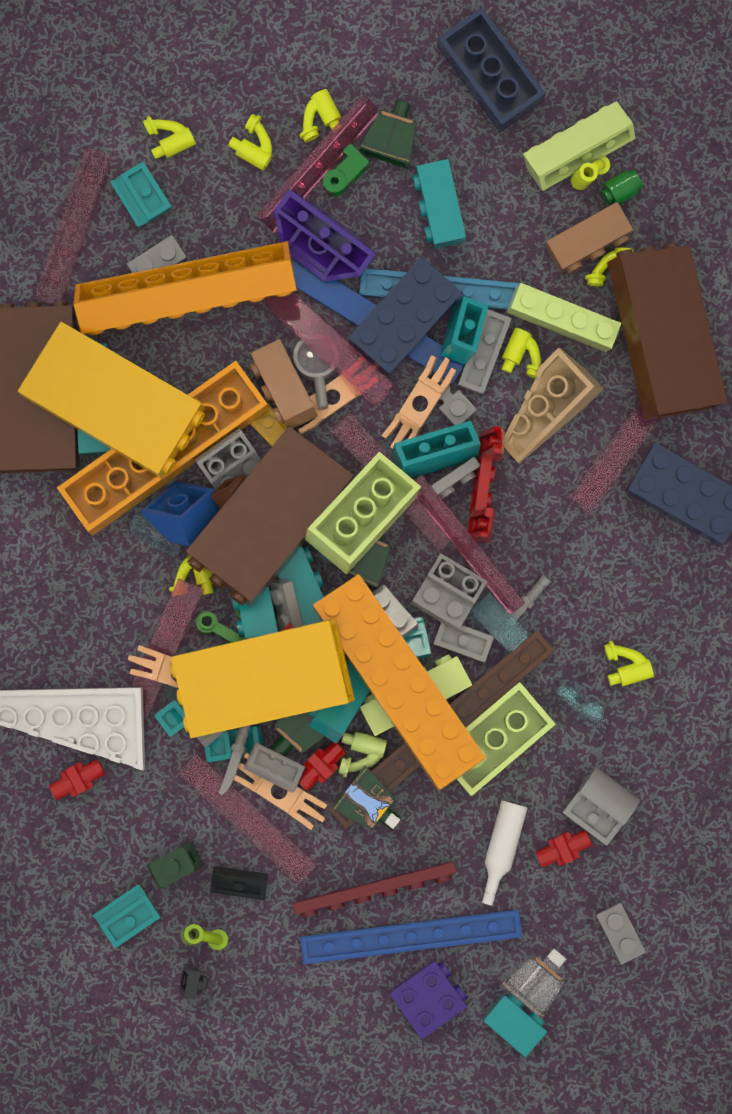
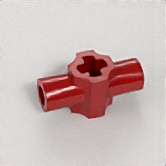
[299,742,347,791]
[49,759,106,801]
[535,830,593,868]

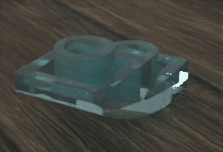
[470,593,530,653]
[553,684,606,724]

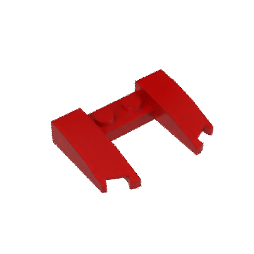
[466,426,505,543]

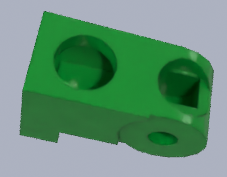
[323,143,370,197]

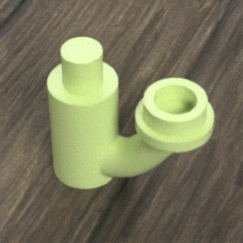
[339,731,387,778]

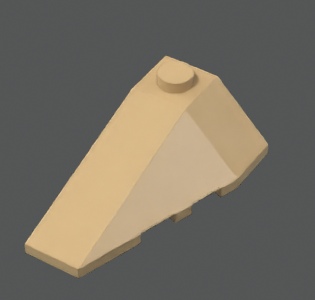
[504,348,604,463]

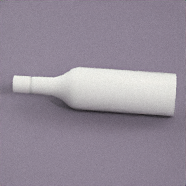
[482,800,527,906]

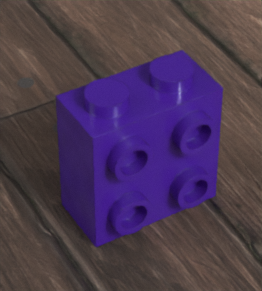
[389,959,468,1039]

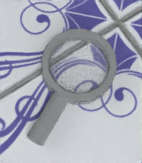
[293,334,339,410]

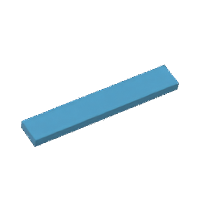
[359,268,520,310]

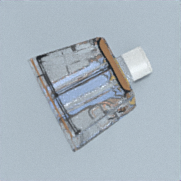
[500,949,566,1019]

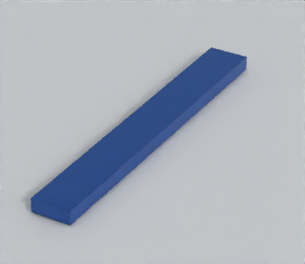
[292,257,465,385]
[300,909,522,965]

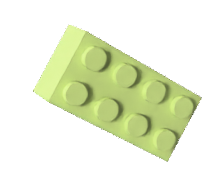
[305,452,421,575]
[457,682,556,796]

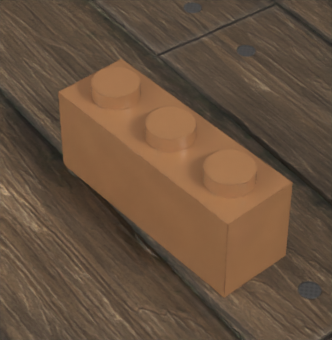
[545,202,633,274]
[250,339,317,429]

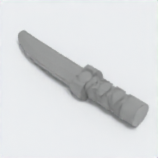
[498,575,551,641]
[219,725,251,795]

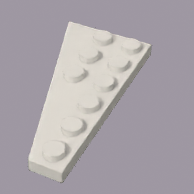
[0,687,145,771]

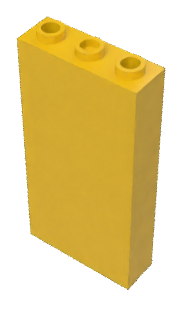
[18,322,205,479]
[170,618,355,738]

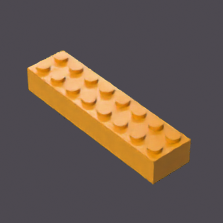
[74,241,297,335]
[57,361,270,536]
[313,574,486,791]

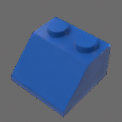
[140,481,220,547]

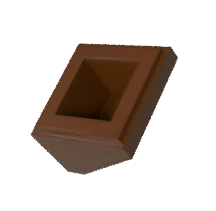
[211,475,245,509]

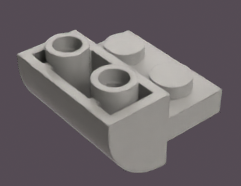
[194,428,261,490]
[411,553,488,632]
[563,766,640,846]

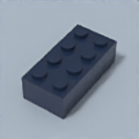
[437,7,546,132]
[349,256,462,378]
[625,442,732,547]

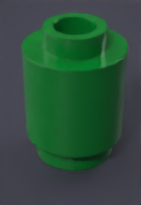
[601,169,643,205]

